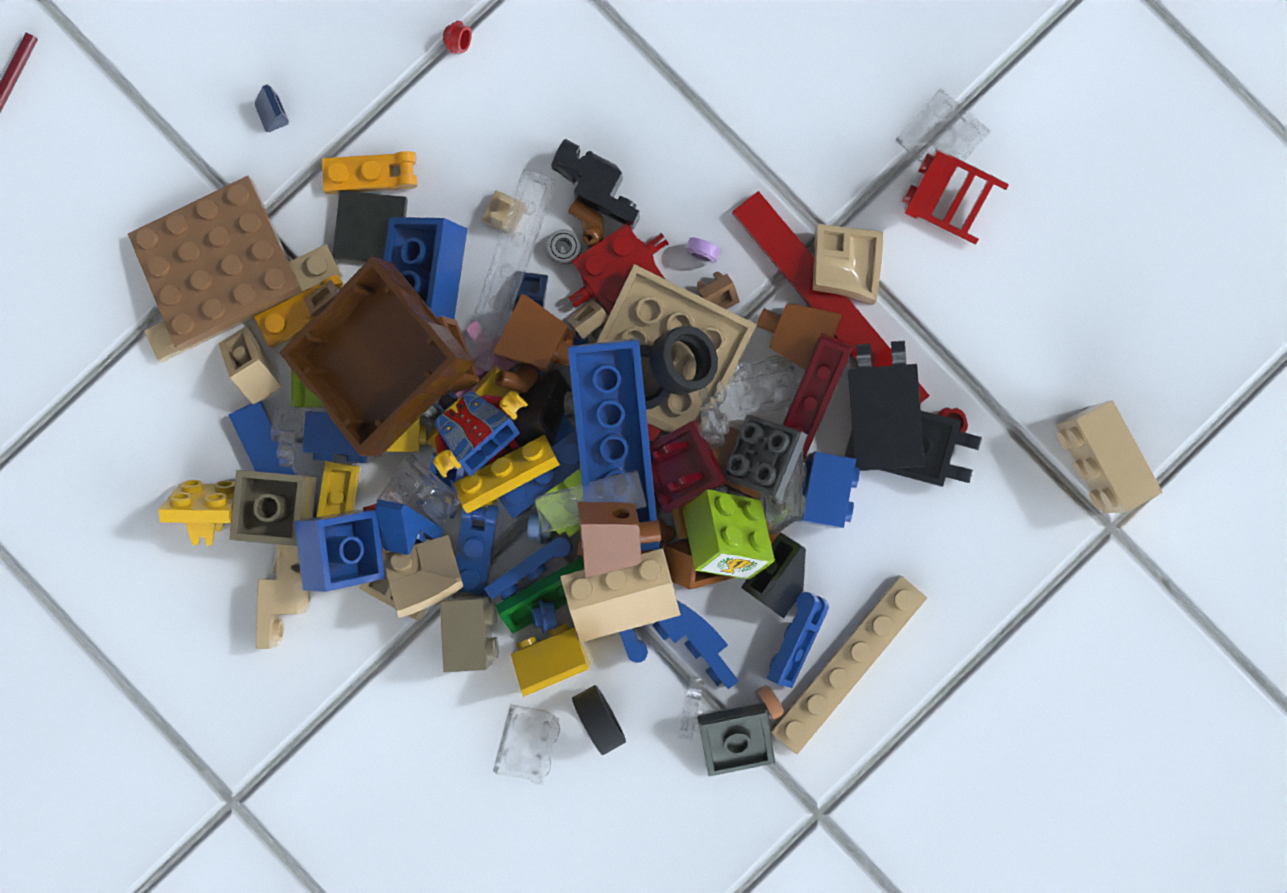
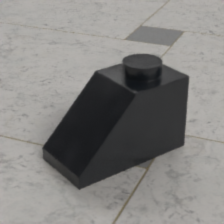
[508,369,572,446]
[741,532,806,619]

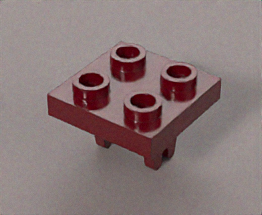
[649,420,727,513]

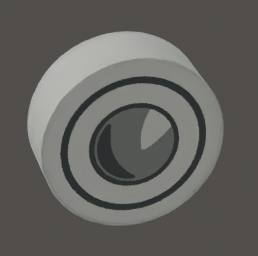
[547,229,581,265]

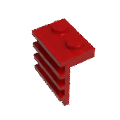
[902,148,1009,245]

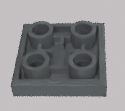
[723,414,807,500]

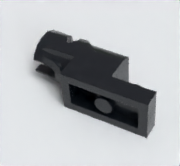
[551,139,640,230]

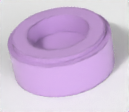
[685,237,721,263]

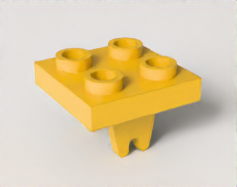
[158,480,235,546]

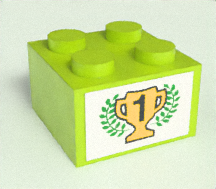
[683,489,775,579]

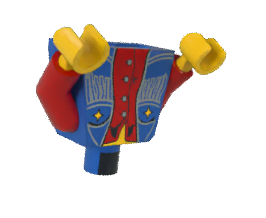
[433,391,528,478]

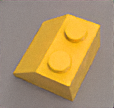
[510,623,591,697]

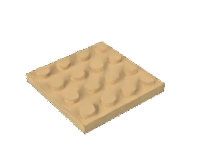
[596,264,757,433]

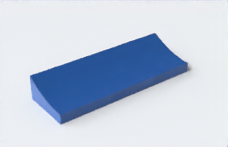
[568,337,660,551]

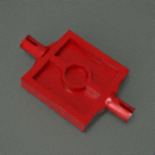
[568,223,669,316]

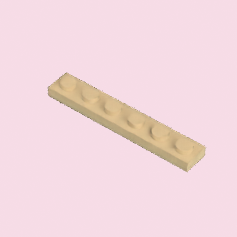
[144,244,343,362]
[770,575,928,755]

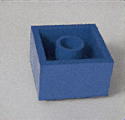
[795,451,860,528]
[294,510,386,592]

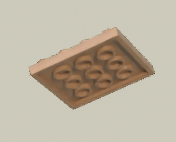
[128,175,302,351]

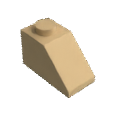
[219,326,282,405]

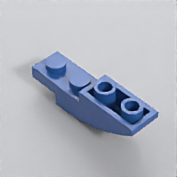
[652,600,739,690]

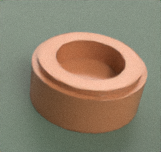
[755,685,784,721]

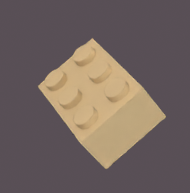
[1055,400,1163,513]

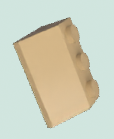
[560,548,681,643]

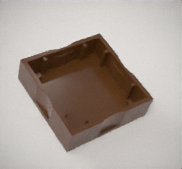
[279,256,475,457]

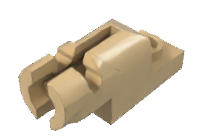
[256,545,310,649]

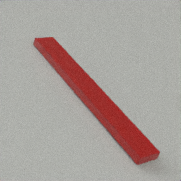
[732,191,930,404]

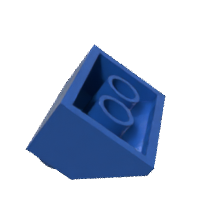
[383,217,468,319]
[480,414,581,519]

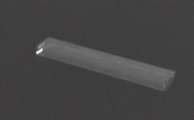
[464,169,556,372]

